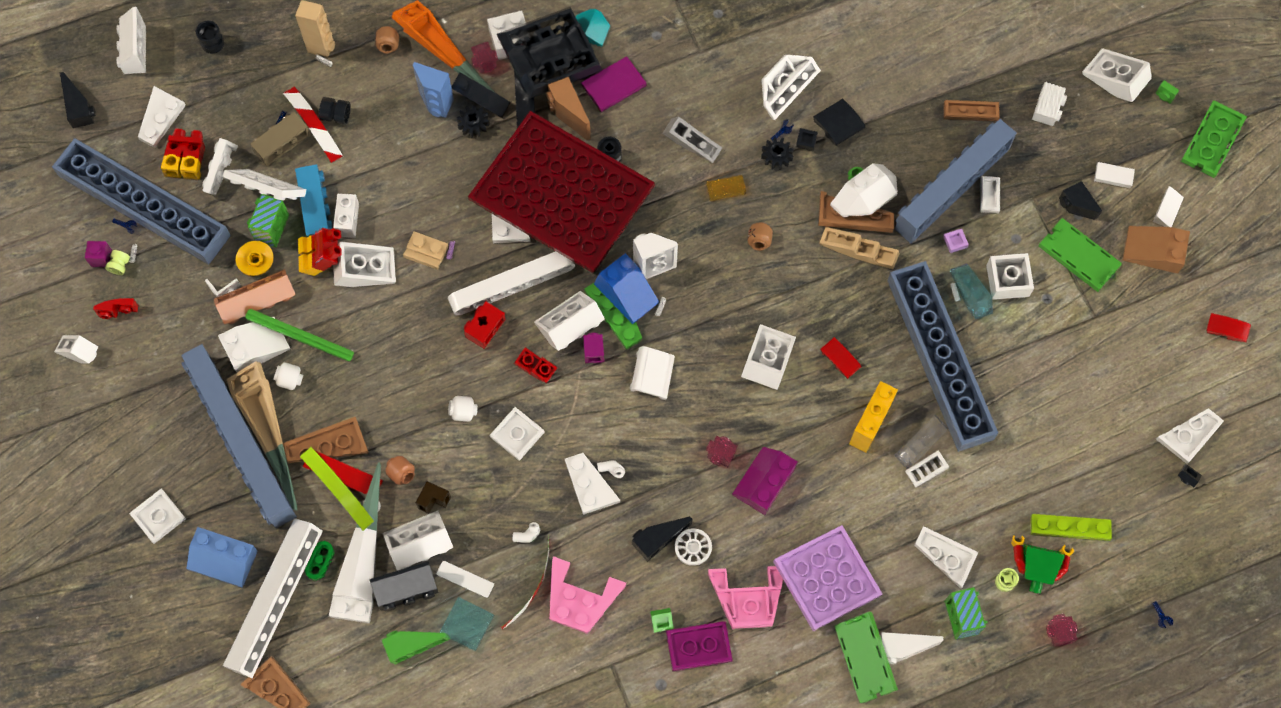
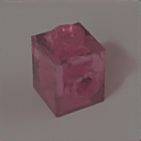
[471,41,498,74]
[706,436,738,468]
[1046,614,1078,647]

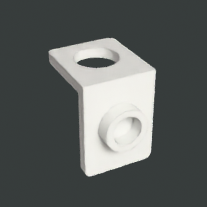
[205,279,241,297]

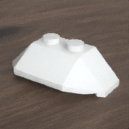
[762,55,821,120]
[830,163,898,217]

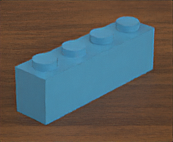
[295,164,333,237]

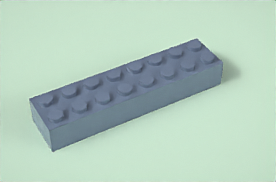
[895,119,1017,244]

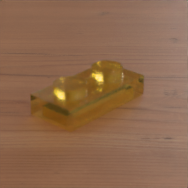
[706,175,746,201]

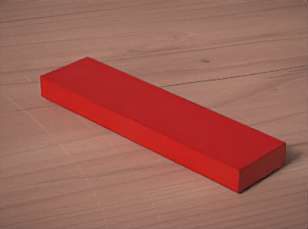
[303,450,384,495]

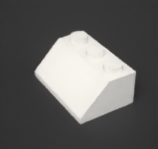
[117,7,146,74]
[633,233,678,279]
[534,291,605,351]
[383,510,453,571]

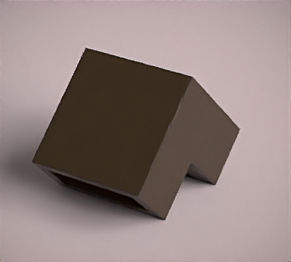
[415,481,451,514]

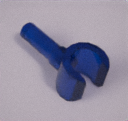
[770,119,794,141]
[112,219,137,234]
[1152,601,1174,628]

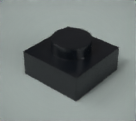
[796,128,818,151]
[1178,464,1202,487]

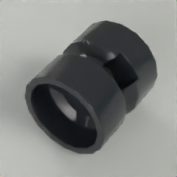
[196,20,224,54]
[319,97,351,125]
[597,136,622,163]

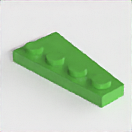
[584,283,642,350]

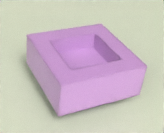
[943,229,969,253]

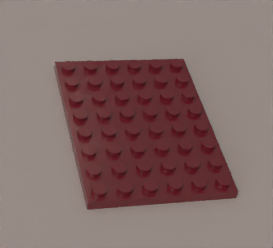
[468,111,655,274]

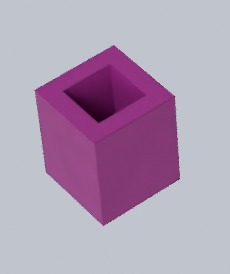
[85,241,112,267]
[583,333,604,364]

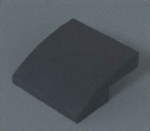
[813,99,866,146]

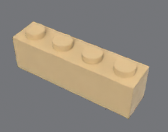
[295,0,335,57]

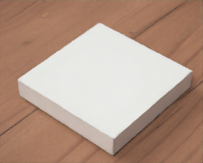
[490,407,545,461]
[129,488,186,544]

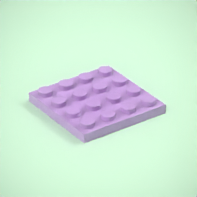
[773,525,882,631]

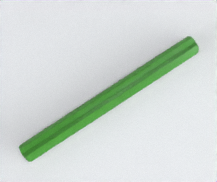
[245,309,354,361]

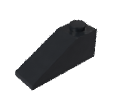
[60,72,96,128]
[451,72,511,118]
[632,516,693,562]

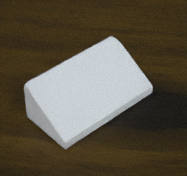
[1153,187,1184,227]

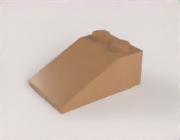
[546,77,591,140]
[1122,226,1190,274]

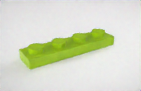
[1031,514,1112,541]

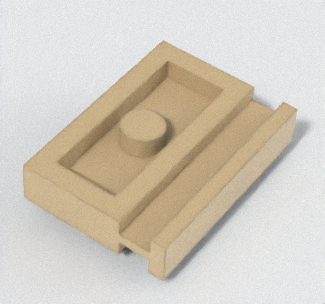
[403,232,449,270]

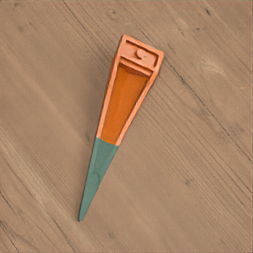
[391,0,494,92]

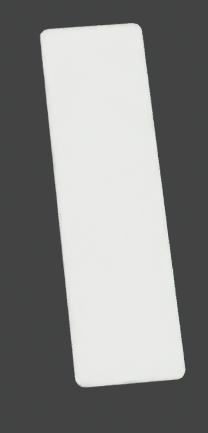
[436,561,494,598]

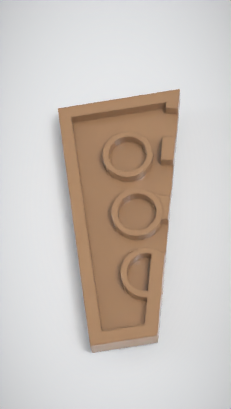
[818,191,894,233]
[283,417,369,463]

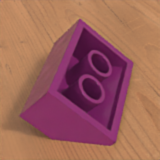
[732,447,798,515]

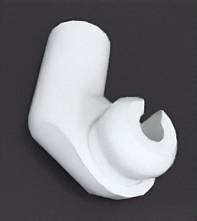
[513,522,540,543]

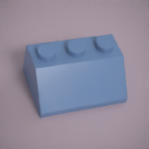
[413,62,454,118]
[186,527,258,588]

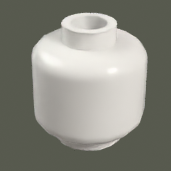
[273,363,303,390]
[448,396,478,422]

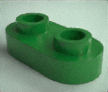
[305,541,334,581]

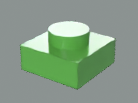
[1155,80,1179,104]
[650,608,674,633]

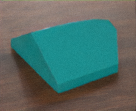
[576,9,610,47]

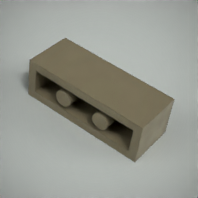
[250,112,311,167]

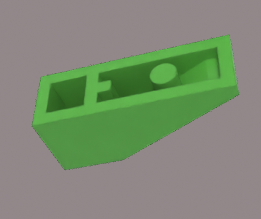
[382,631,450,665]

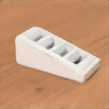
[905,450,949,487]

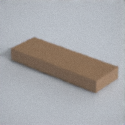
[944,100,1000,121]

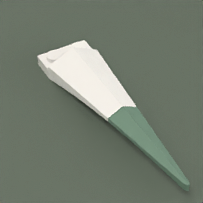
[329,462,381,623]

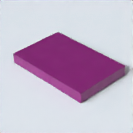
[581,56,647,112]
[666,621,733,672]

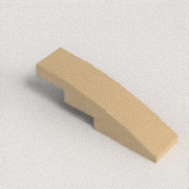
[819,227,899,269]

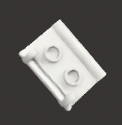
[630,346,675,400]

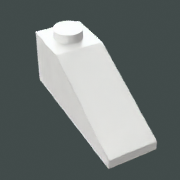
[879,632,943,664]

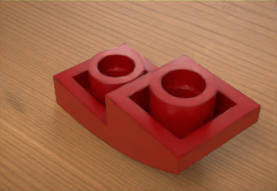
[93,298,139,319]
[1206,313,1251,343]
[820,337,862,379]
[514,347,558,384]

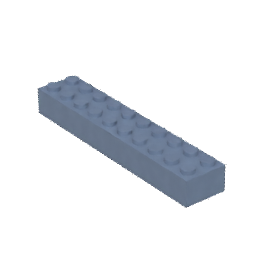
[52,138,231,265]
[887,261,998,452]
[181,344,297,528]

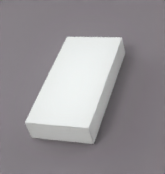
[1094,162,1135,189]
[980,176,1000,214]

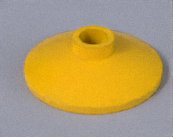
[236,241,274,276]

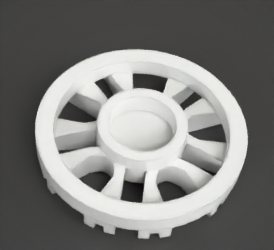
[675,528,712,566]

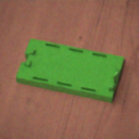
[1181,100,1247,178]
[1038,218,1122,292]
[834,612,898,703]

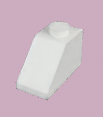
[54,335,98,364]

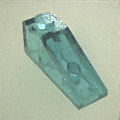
[950,264,993,320]

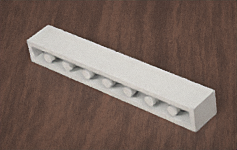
[223,518,323,678]

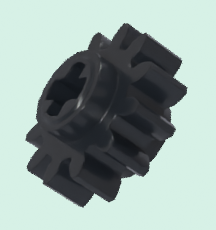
[457,105,490,138]
[761,137,794,170]

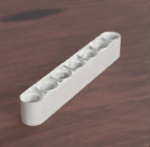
[448,251,575,316]

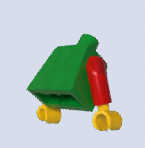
[1011,535,1074,594]

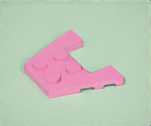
[550,557,626,634]
[708,566,783,629]

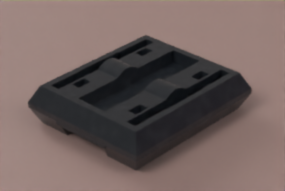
[496,7,602,99]

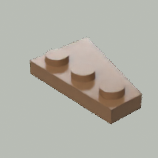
[240,657,311,708]

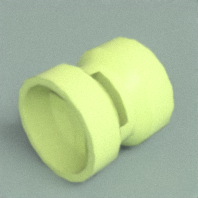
[105,250,130,275]
[995,568,1019,592]

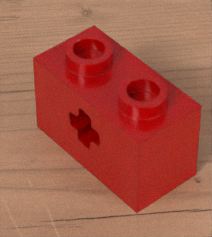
[464,301,506,349]

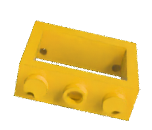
[849,381,898,453]

